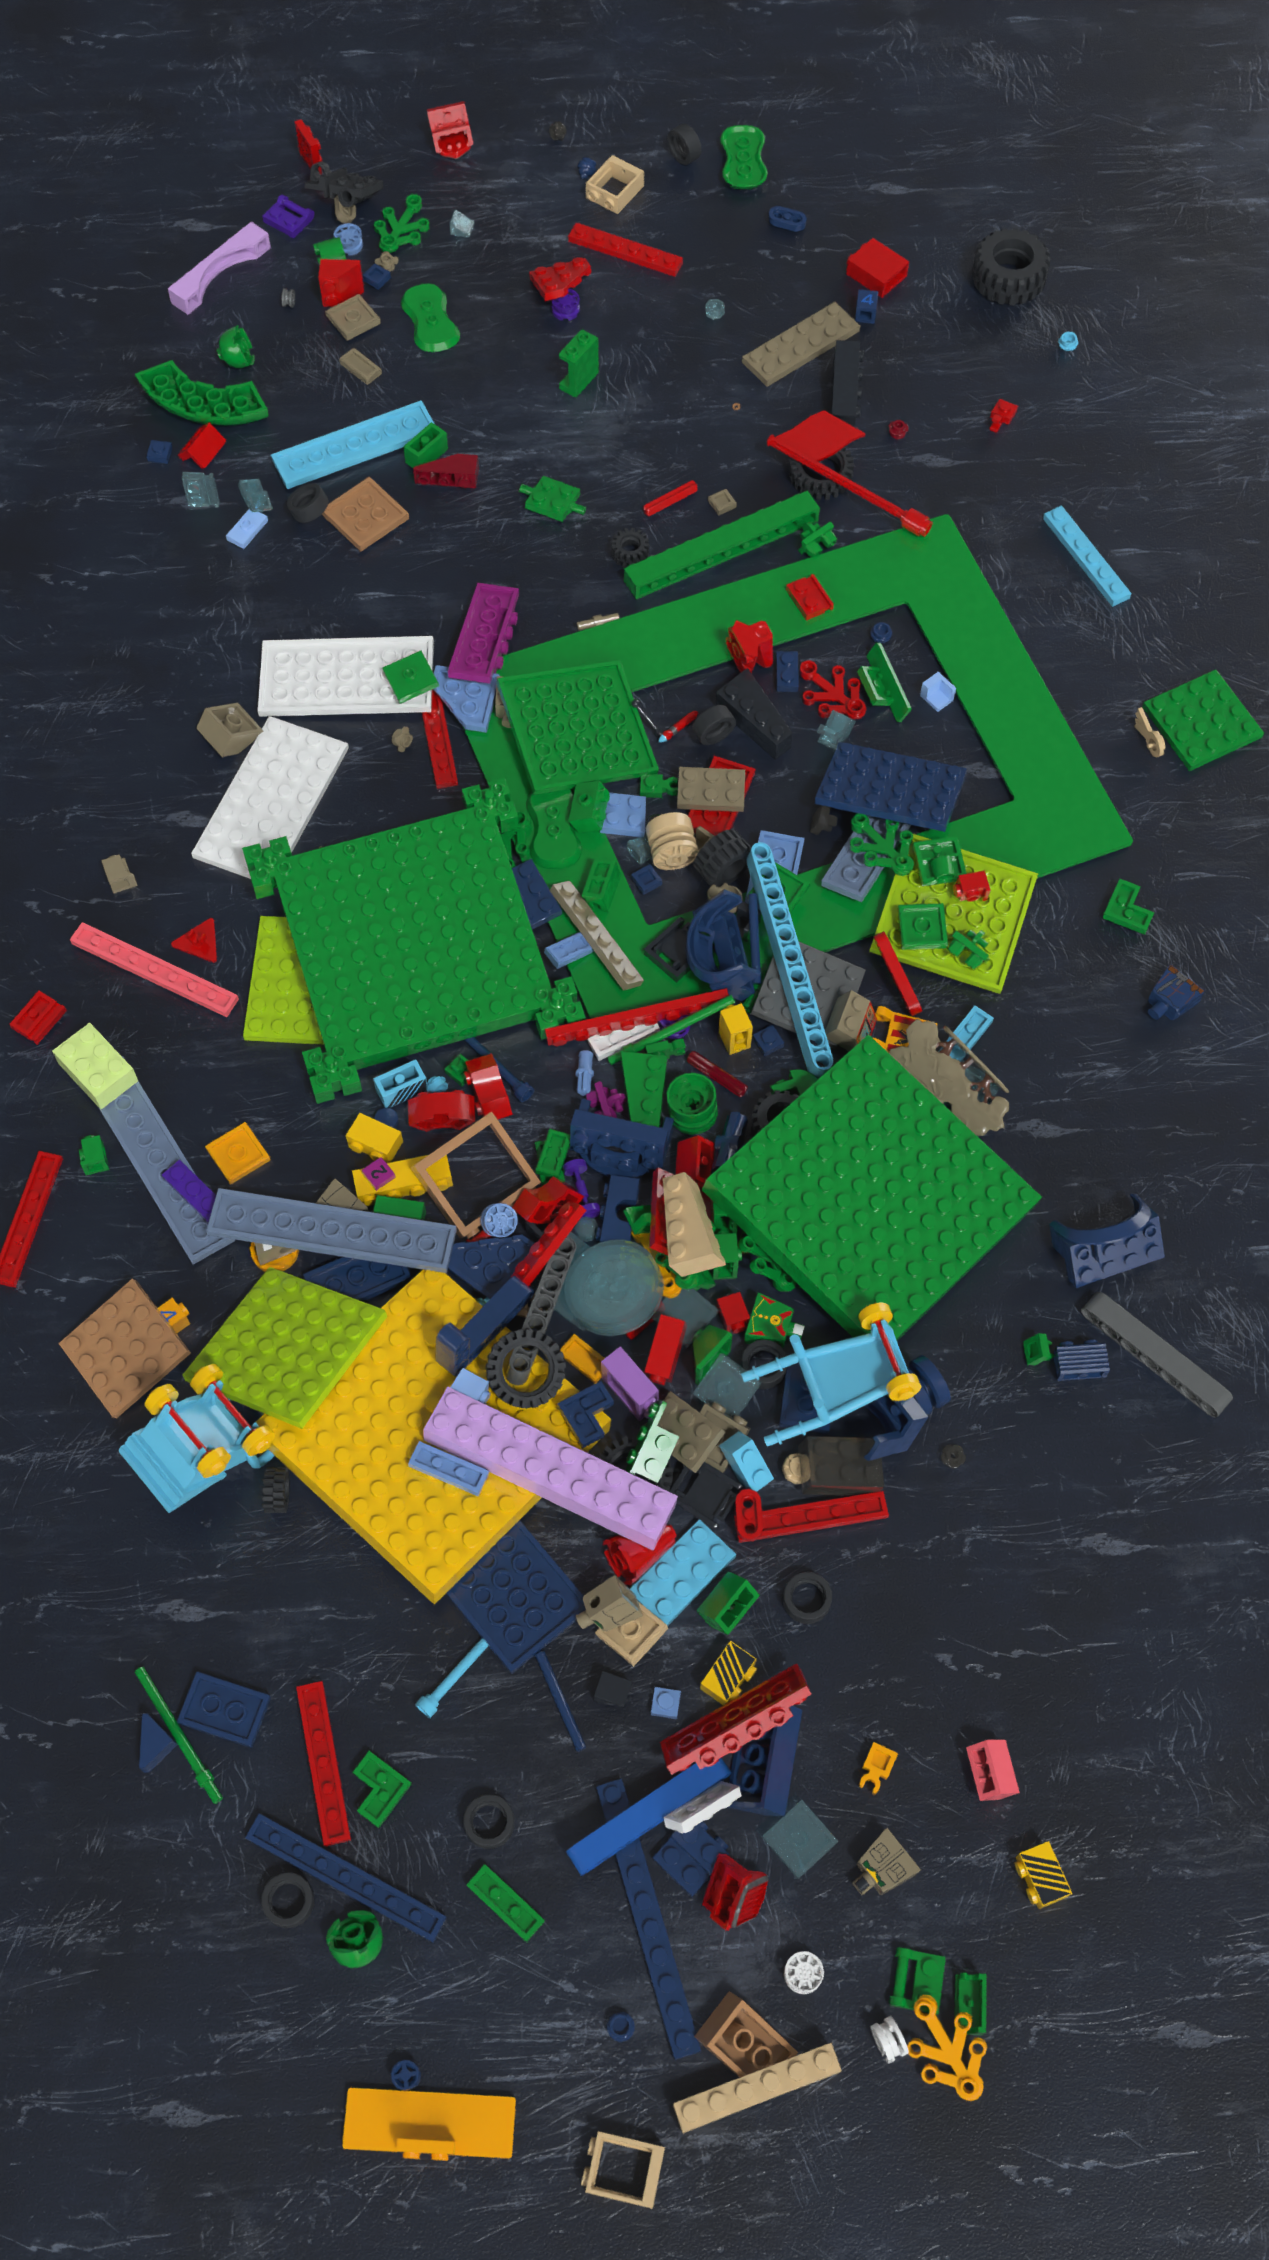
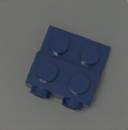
[653,1821,729,1897]

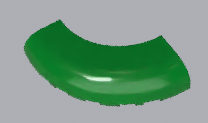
[135,360,268,425]

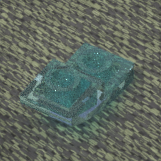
[238,479,272,512]

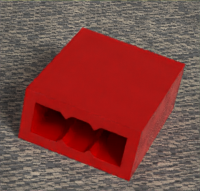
[846,238,909,298]
[644,1314,687,1385]

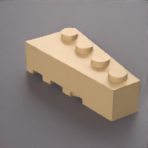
[663,1172,726,1277]

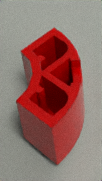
[464,1053,513,1120]
[408,1090,475,1132]
[512,1176,584,1224]

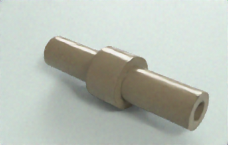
[577,613,619,631]

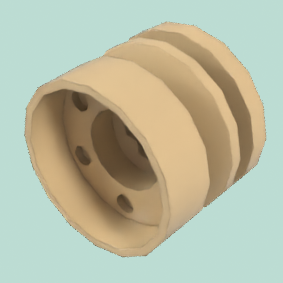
[646,812,699,870]

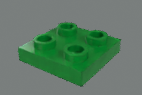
[912,836,967,887]

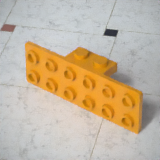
[343,2088,516,2161]

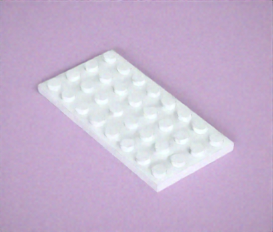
[258,636,434,716]
[191,716,349,879]

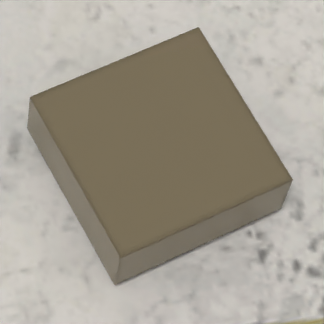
[708,489,737,516]

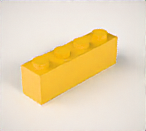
[352,1155,453,1206]

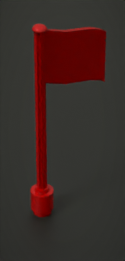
[766,411,933,537]

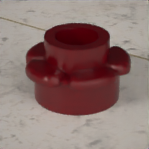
[889,420,909,439]

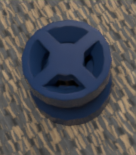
[391,2060,421,2091]

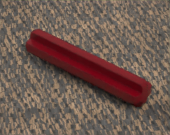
[687,1051,748,1097]

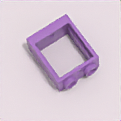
[601,1347,659,1421]

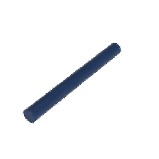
[748,893,761,985]
[535,1651,587,1752]

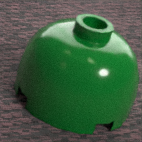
[217,325,255,369]
[326,1910,383,1968]

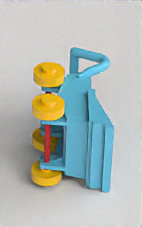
[119,1364,275,1513]

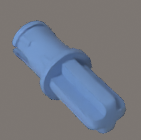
[576,1050,594,1096]

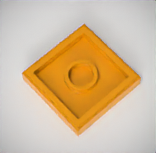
[205,1122,271,1185]

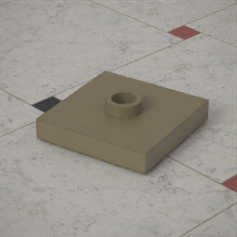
[325,294,381,341]

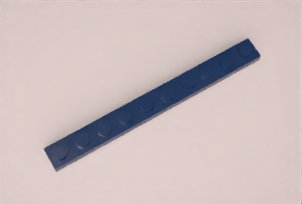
[596,1779,701,2060]

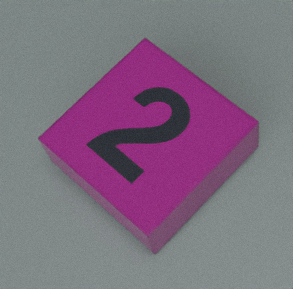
[362,1157,396,1191]

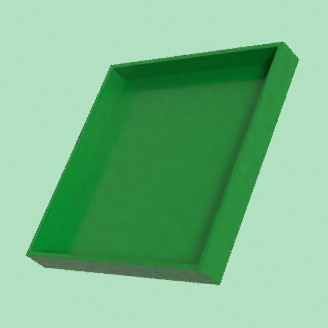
[702,1034,1042,1341]

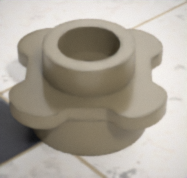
[375,252,398,272]
[392,727,413,752]

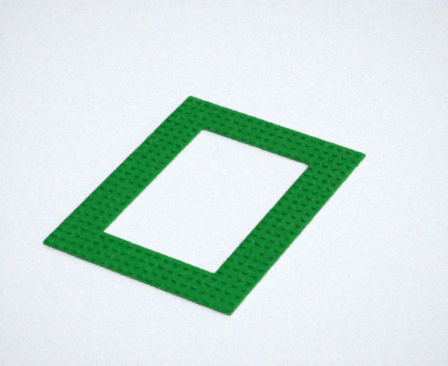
[462,514,1133,1019]

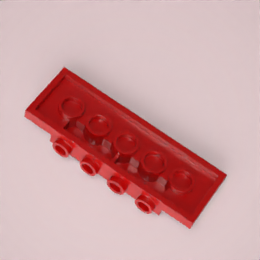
[660,1663,811,1774]

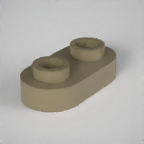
[335,194,356,224]

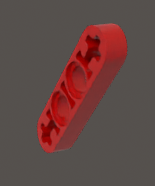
[873,931,922,1016]

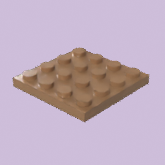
[59,1279,191,1418]

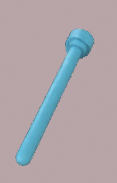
[415,1638,488,1718]

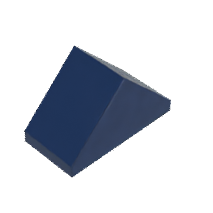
[139,1714,177,1773]

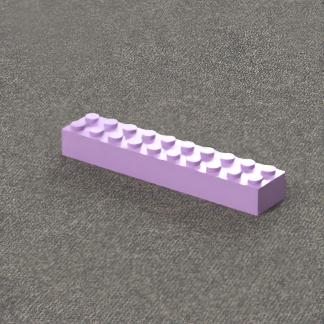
[424,1387,678,1551]

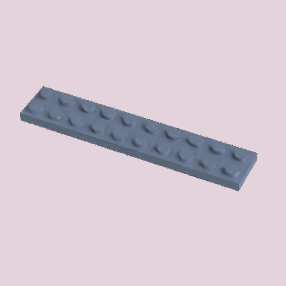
[98,1056,235,1265]
[206,1188,457,1273]

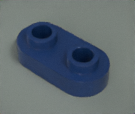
[768,206,807,232]

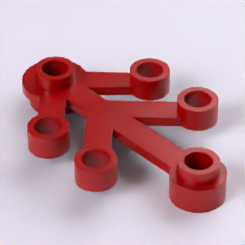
[800,660,866,719]

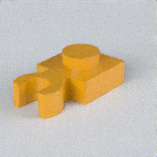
[859,1742,898,1795]

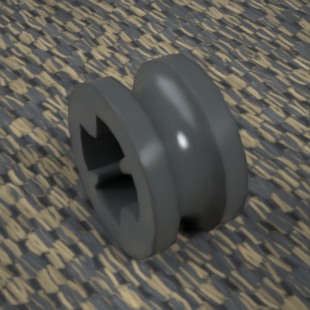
[282,288,295,308]

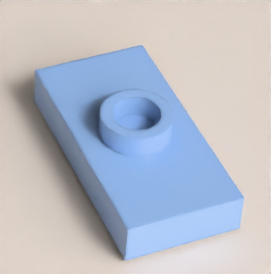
[226,508,268,549]

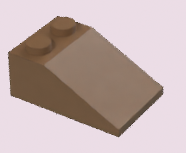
[694,1992,798,2078]

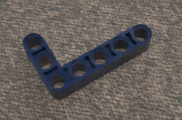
[436,1276,535,1377]

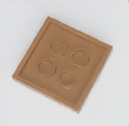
[322,477,409,551]

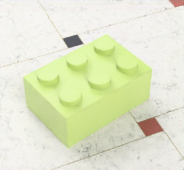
[52,1023,138,1109]

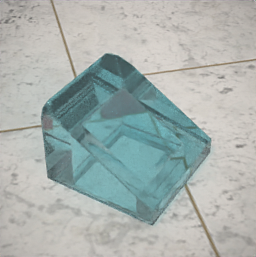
[450,210,474,237]
[627,837,652,865]

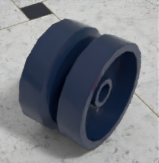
[907,1355,951,1416]

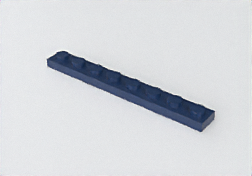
[245,1814,447,1943]

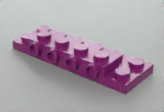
[448,583,519,683]

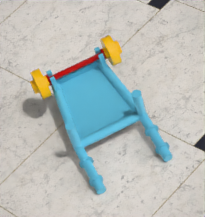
[741,1303,921,1447]

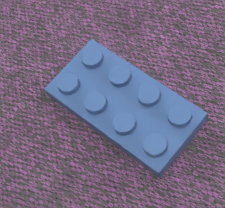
[745,830,805,917]

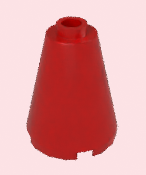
[603,1524,676,1585]

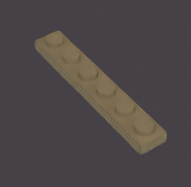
[550,881,644,991]

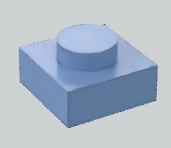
[651,1687,681,1719]

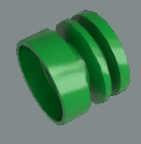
[667,1073,718,1135]

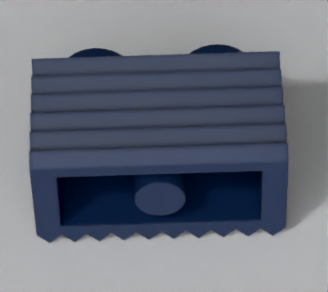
[1053,1340,1110,1381]

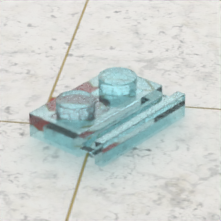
[182,472,219,507]

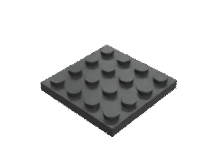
[751,936,866,1050]

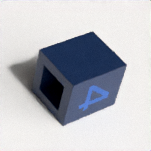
[855,290,878,324]

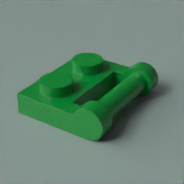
[889,1948,946,2015]

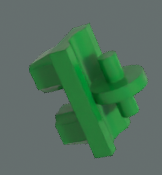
[798,521,837,557]
[948,930,990,971]

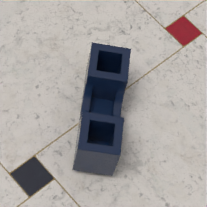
[596,1175,639,1253]

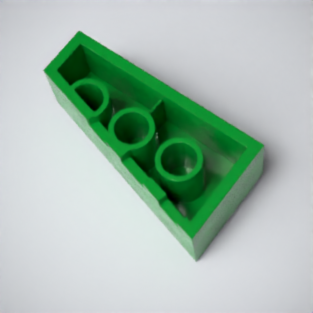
[621,1051,667,1127]

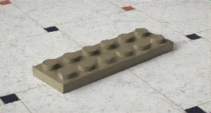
[742,302,860,387]

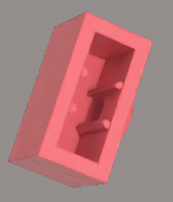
[966,1740,1020,1801]

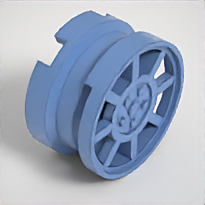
[334,223,363,255]
[480,1203,518,1237]

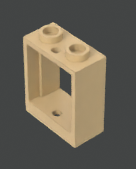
[586,155,644,214]
[581,2132,665,2209]

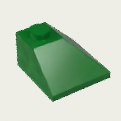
[692,1325,732,1386]

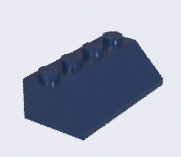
[727,1706,802,1816]

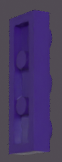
[162,1159,216,1223]

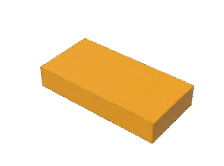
[560,1334,605,1384]

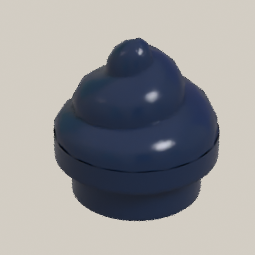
[577,157,596,179]

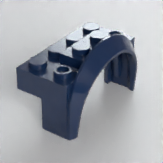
[686,889,761,1001]
[570,1099,674,1178]
[1049,1193,1165,1288]
[864,1394,928,1461]

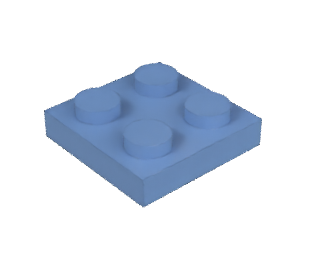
[600,793,646,838]

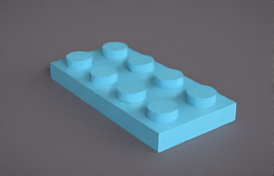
[630,1519,736,1626]

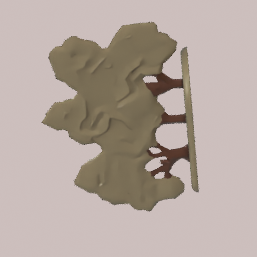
[889,1019,1009,1136]

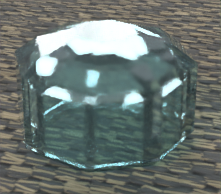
[705,299,725,319]
[575,1216,598,1242]

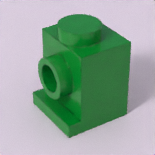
[79,1135,109,1175]

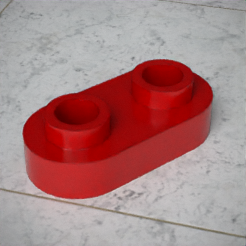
[735,1489,763,1542]

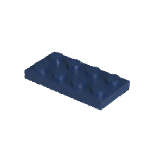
[303,1257,412,1302]

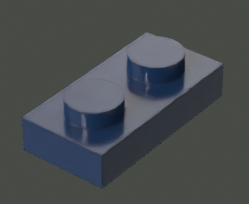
[776,651,799,692]

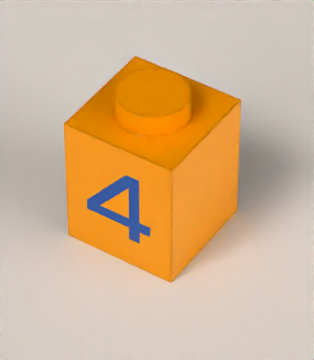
[158,1298,190,1334]

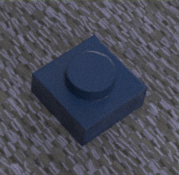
[363,263,391,290]
[147,440,173,464]
[631,864,662,895]
[752,1025,784,1057]

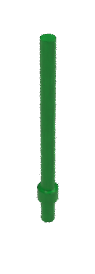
[607,994,736,1065]
[135,1667,223,1804]

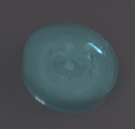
[564,1240,664,1336]

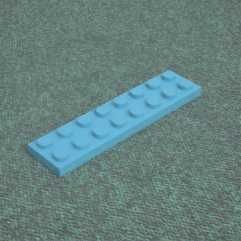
[271,401,434,489]

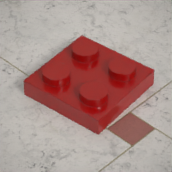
[294,119,322,175]

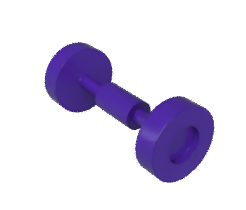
[563,1159,601,1220]

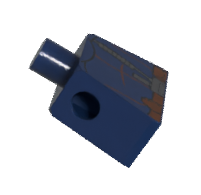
[1148,964,1205,1020]

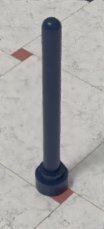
[465,1037,534,1102]

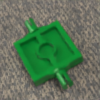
[519,476,586,522]

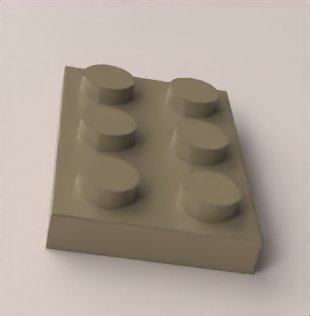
[677,767,745,812]
[645,1391,725,1473]

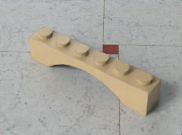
[673,2043,842,2134]

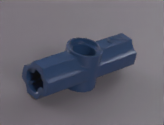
[711,1112,748,1174]

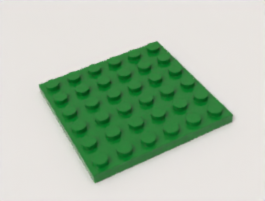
[496,660,659,795]

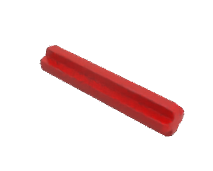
[643,480,698,516]

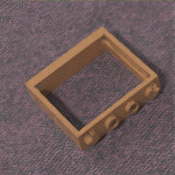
[411,1112,541,1239]

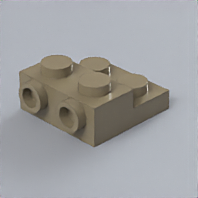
[700,1402,750,1473]

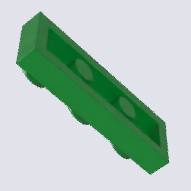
[466,1864,545,1943]

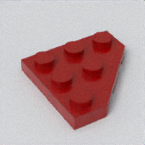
[529,258,591,301]

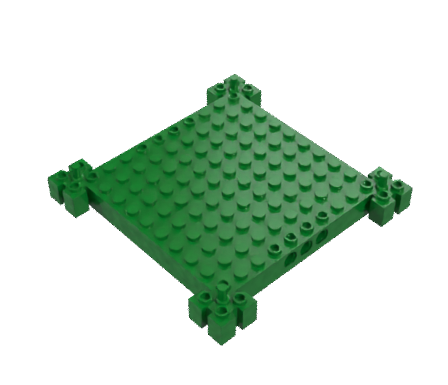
[242,778,586,1104]

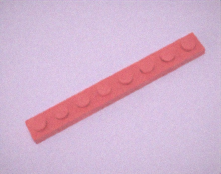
[70,922,239,1017]

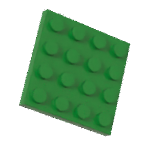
[1142,670,1264,771]

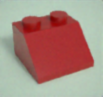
[319,259,364,307]

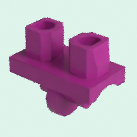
[586,1081,627,1118]

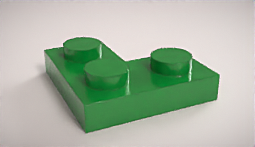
[1103,879,1154,935]
[353,1751,412,1828]

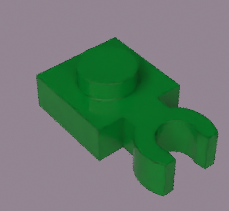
[640,774,678,798]
[645,1039,686,1059]

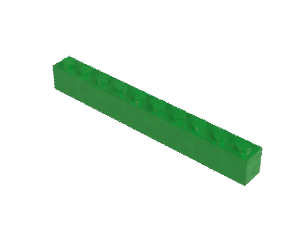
[624,491,820,600]

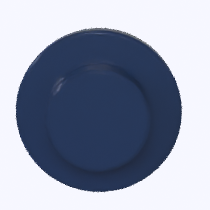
[871,622,892,643]
[607,2012,635,2042]

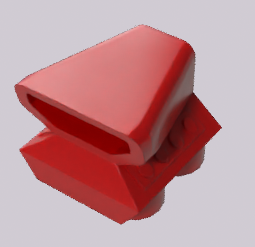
[726,620,773,674]

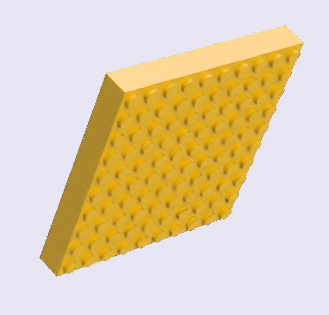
[256,1270,611,1605]

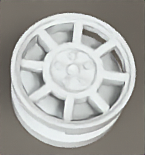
[784,1952,824,1994]
[870,2016,909,2064]

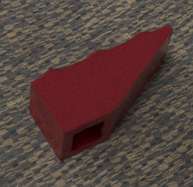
[413,453,479,488]

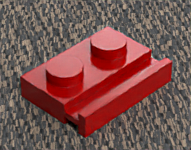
[786,574,834,621]
[9,991,67,1045]

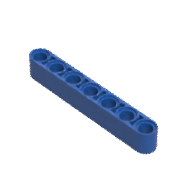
[566,1758,732,1876]

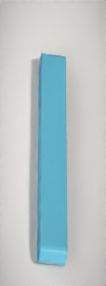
[746,842,833,1078]

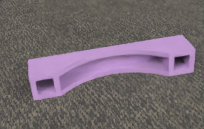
[168,222,271,315]

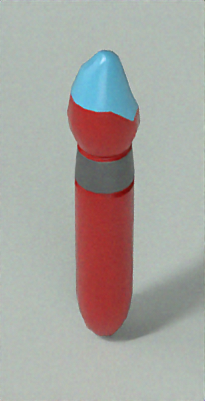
[658,711,698,743]

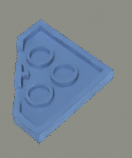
[434,665,499,732]

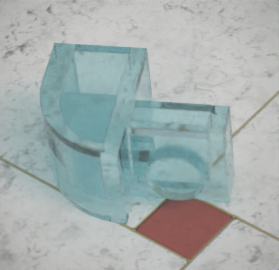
[817,710,856,750]

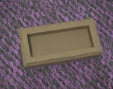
[339,348,382,385]

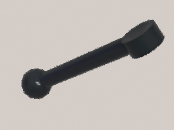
[631,699,664,737]

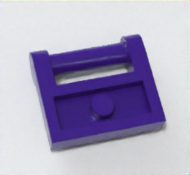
[262,194,314,238]

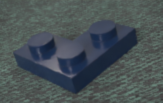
[557,1381,614,1448]

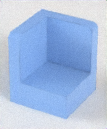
[920,672,956,711]

